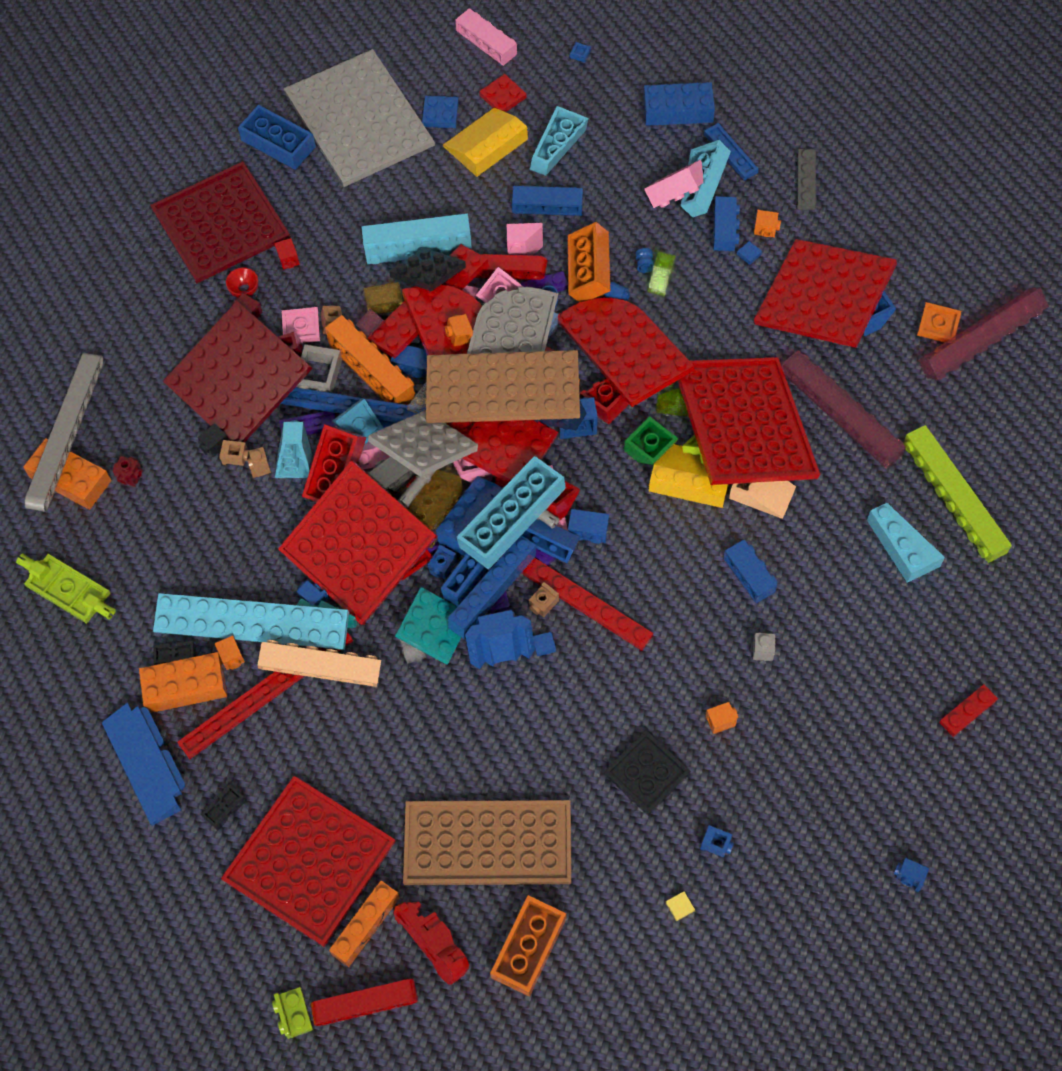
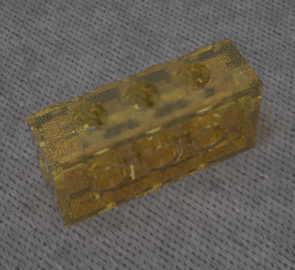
[407,470,463,548]

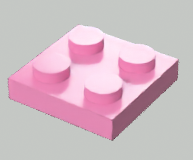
[282,307,320,343]

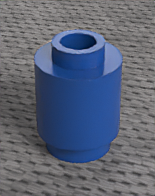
[603,282,630,301]

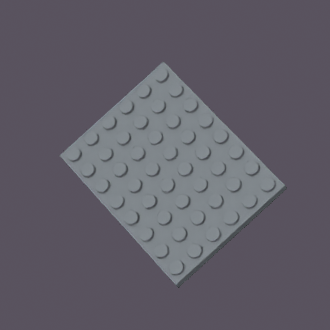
[283,49,435,187]

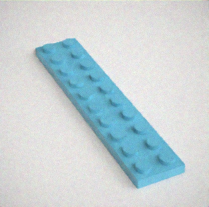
[153,593,349,650]

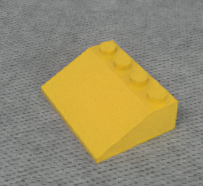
[443,108,528,177]
[649,444,728,508]

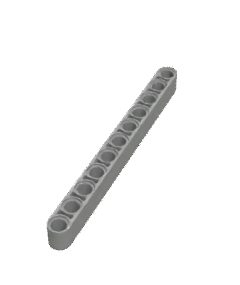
[25,353,103,512]

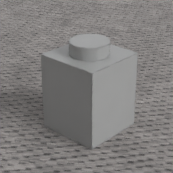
[753,633,775,661]

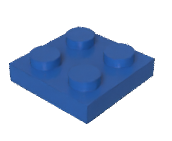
[422,96,459,128]

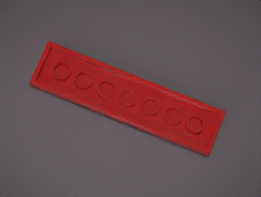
[367,244,488,359]

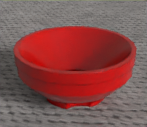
[226,268,259,298]

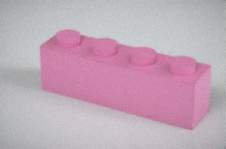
[455,8,517,66]

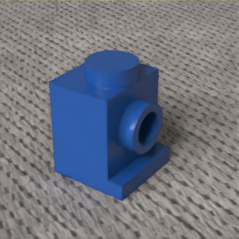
[428,545,457,579]
[297,580,330,607]
[700,825,734,858]
[893,858,929,892]

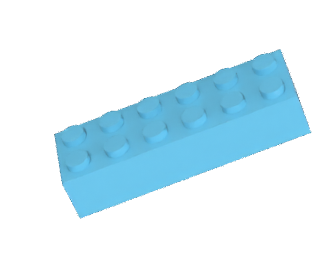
[362,213,472,264]
[457,456,566,570]

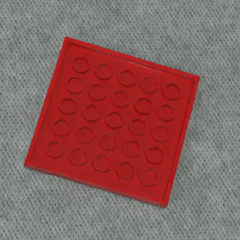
[754,239,897,348]
[278,460,438,625]
[221,776,396,947]

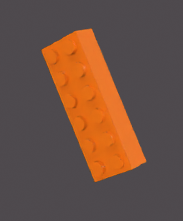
[325,315,415,406]

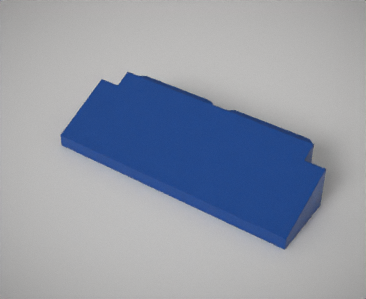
[102,703,185,826]

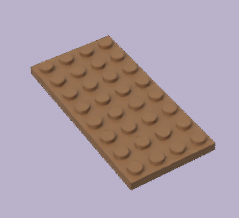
[426,350,580,423]
[403,800,571,885]

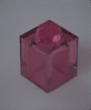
[356,309,385,338]

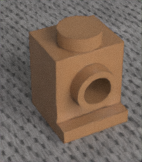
[320,306,342,334]
[219,440,250,466]
[247,447,271,478]
[529,582,559,617]

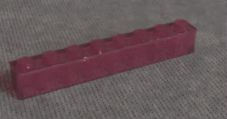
[919,287,1049,380]
[782,350,906,469]

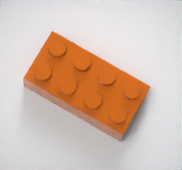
[568,222,610,302]
[23,438,112,510]
[139,652,228,713]
[490,895,566,997]

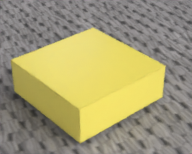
[666,892,695,921]

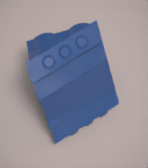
[465,610,535,669]

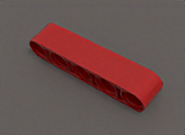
[475,254,547,280]
[310,979,418,1026]

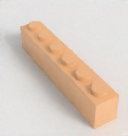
[258,640,381,687]

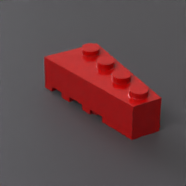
[579,379,629,425]

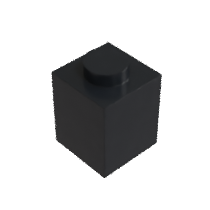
[197,423,228,457]

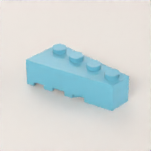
[530,106,589,176]
[681,140,731,217]
[275,420,314,478]
[867,503,945,583]

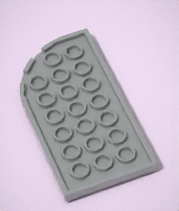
[467,287,558,354]

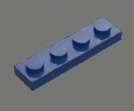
[704,123,759,181]

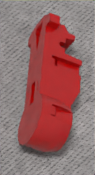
[394,902,469,985]

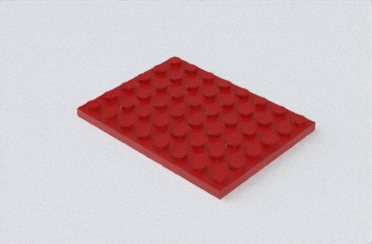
[678,357,820,485]

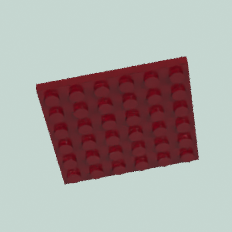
[150,162,291,284]
[163,301,313,442]

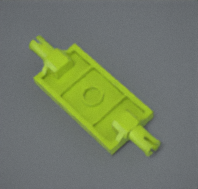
[16,553,116,624]

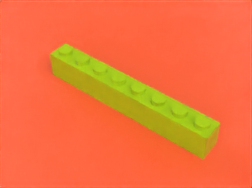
[903,425,1012,563]

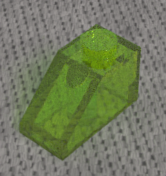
[648,252,676,296]
[656,388,689,417]

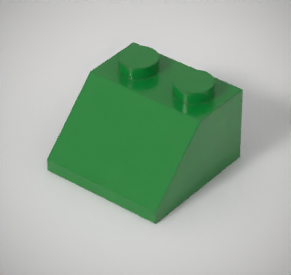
[624,416,678,465]

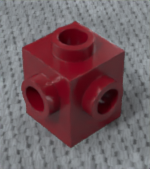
[113,456,143,487]

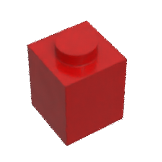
[274,238,300,270]

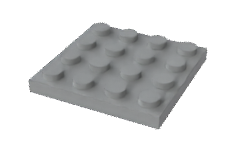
[368,410,478,477]

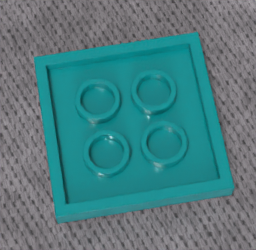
[395,587,461,665]

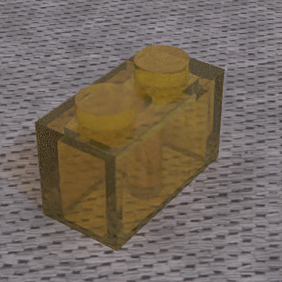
[364,282,403,316]

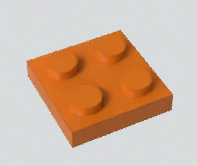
[917,302,962,344]

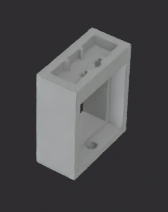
[296,345,342,393]

